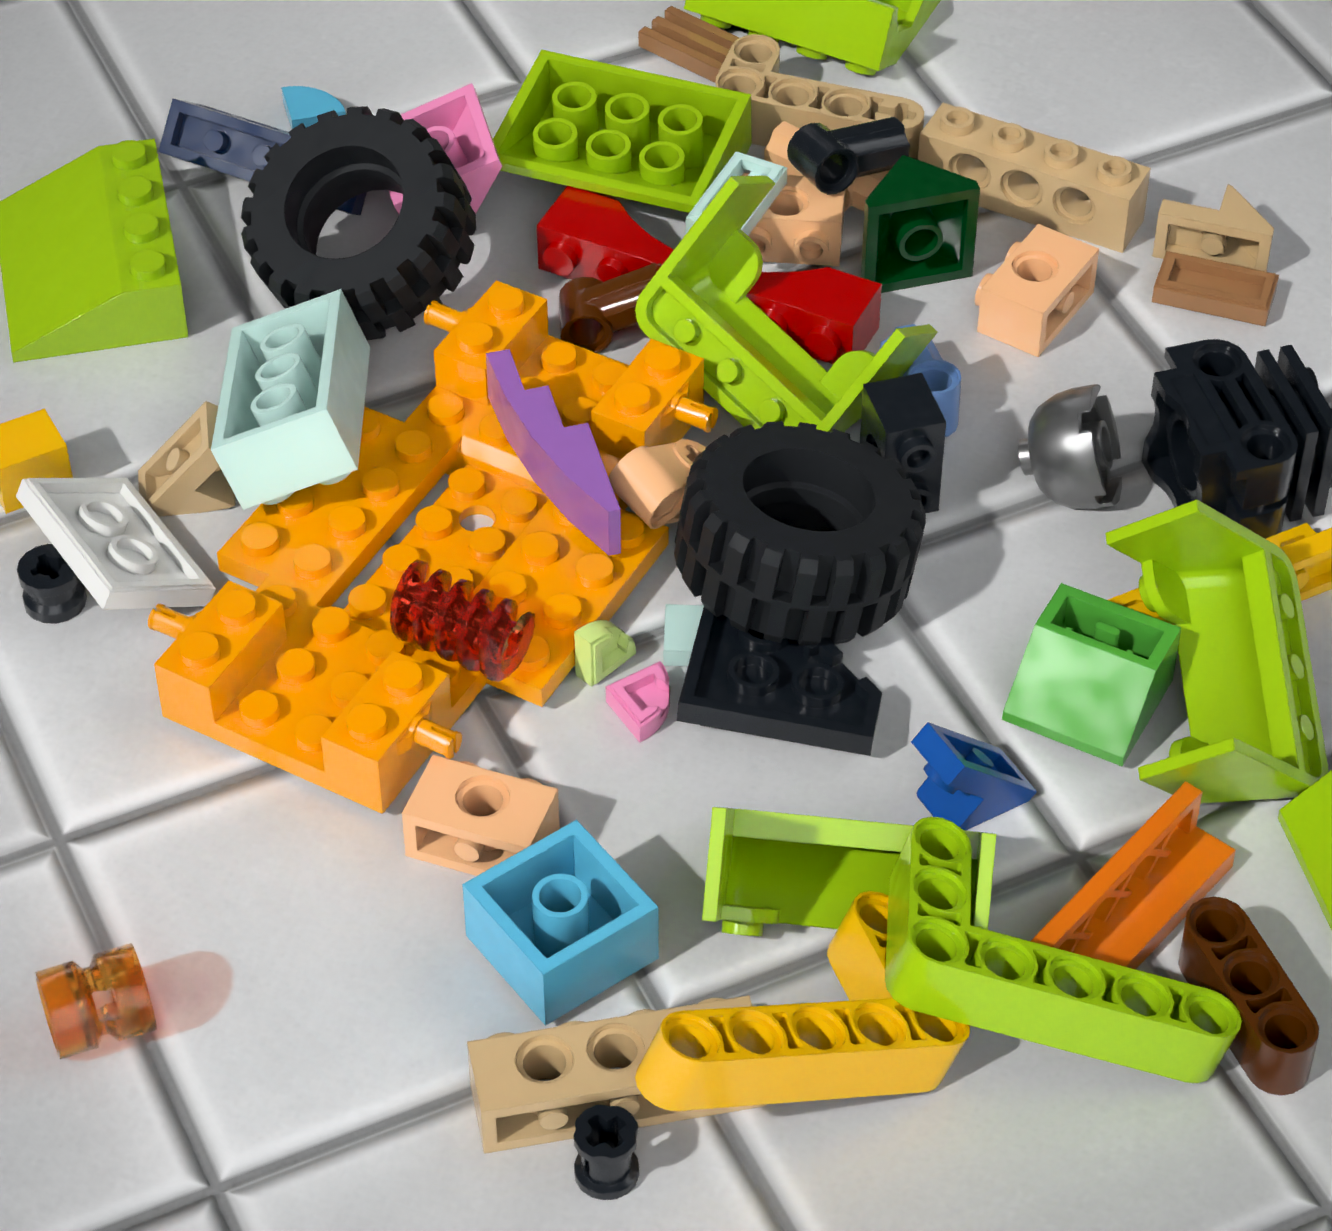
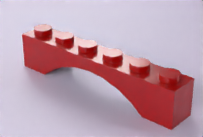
[537,186,882,364]

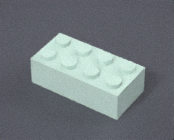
[211,289,370,510]

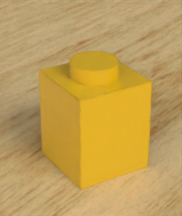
[0,408,73,514]

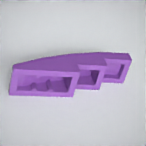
[486,349,621,556]

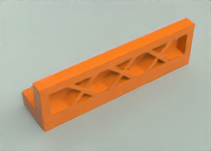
[1031,781,1236,969]

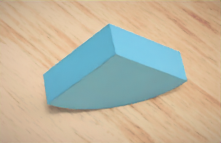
[281,86,346,130]

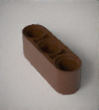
[1178,897,1319,1096]

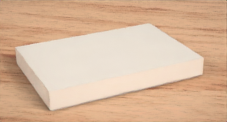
[16,478,216,610]

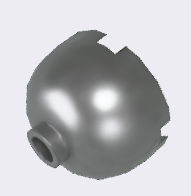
[1018,384,1122,509]

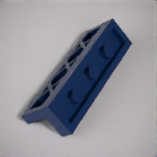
[158,98,367,215]

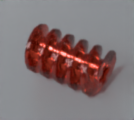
[390,559,535,682]

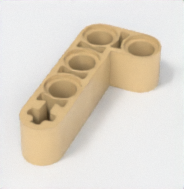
[715,34,925,171]

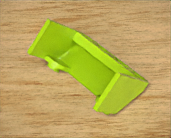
[635,176,938,433]
[1105,500,1329,804]
[702,807,996,936]

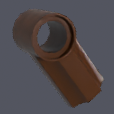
[559,263,662,353]

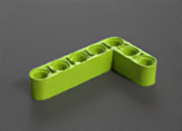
[885,817,1242,1083]

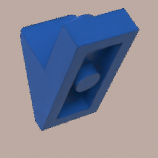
[911,722,1037,830]

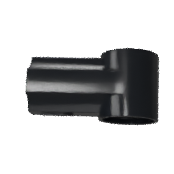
[787,117,910,195]

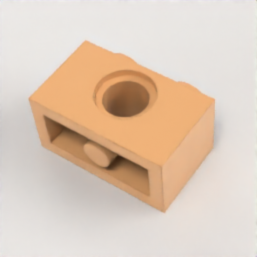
[742,172,845,266]
[975,224,1099,357]
[402,755,560,876]

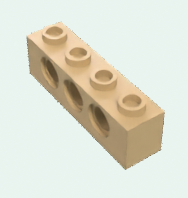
[918,103,1151,253]
[467,995,767,1154]

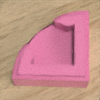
[605,661,670,743]

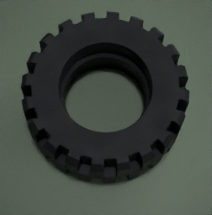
[241,106,477,341]
[674,421,926,646]

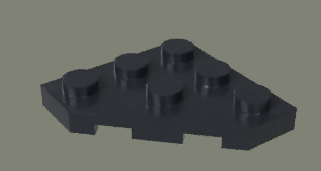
[677,607,882,756]

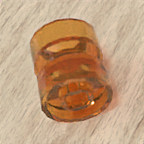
[34,943,157,1059]

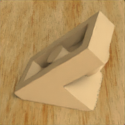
[1152,184,1274,272]
[138,401,236,517]

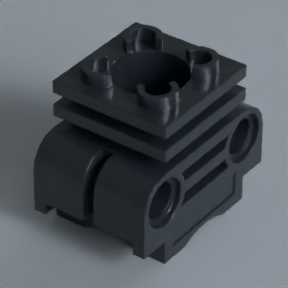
[1141,339,1332,539]

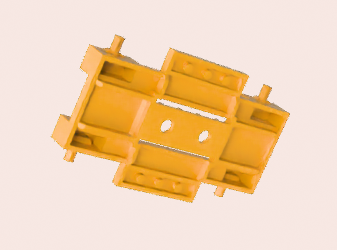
[148,280,719,814]

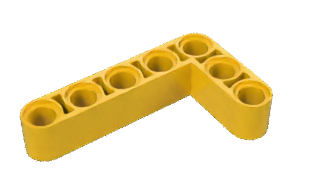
[635,891,970,1111]

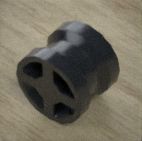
[17,544,87,624]

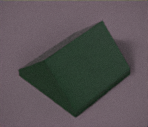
[861,155,980,293]

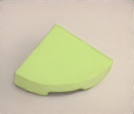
[574,620,636,687]

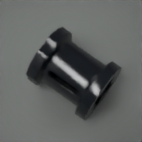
[573,1105,639,1200]

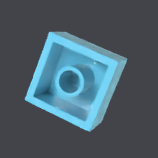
[462,819,659,1026]

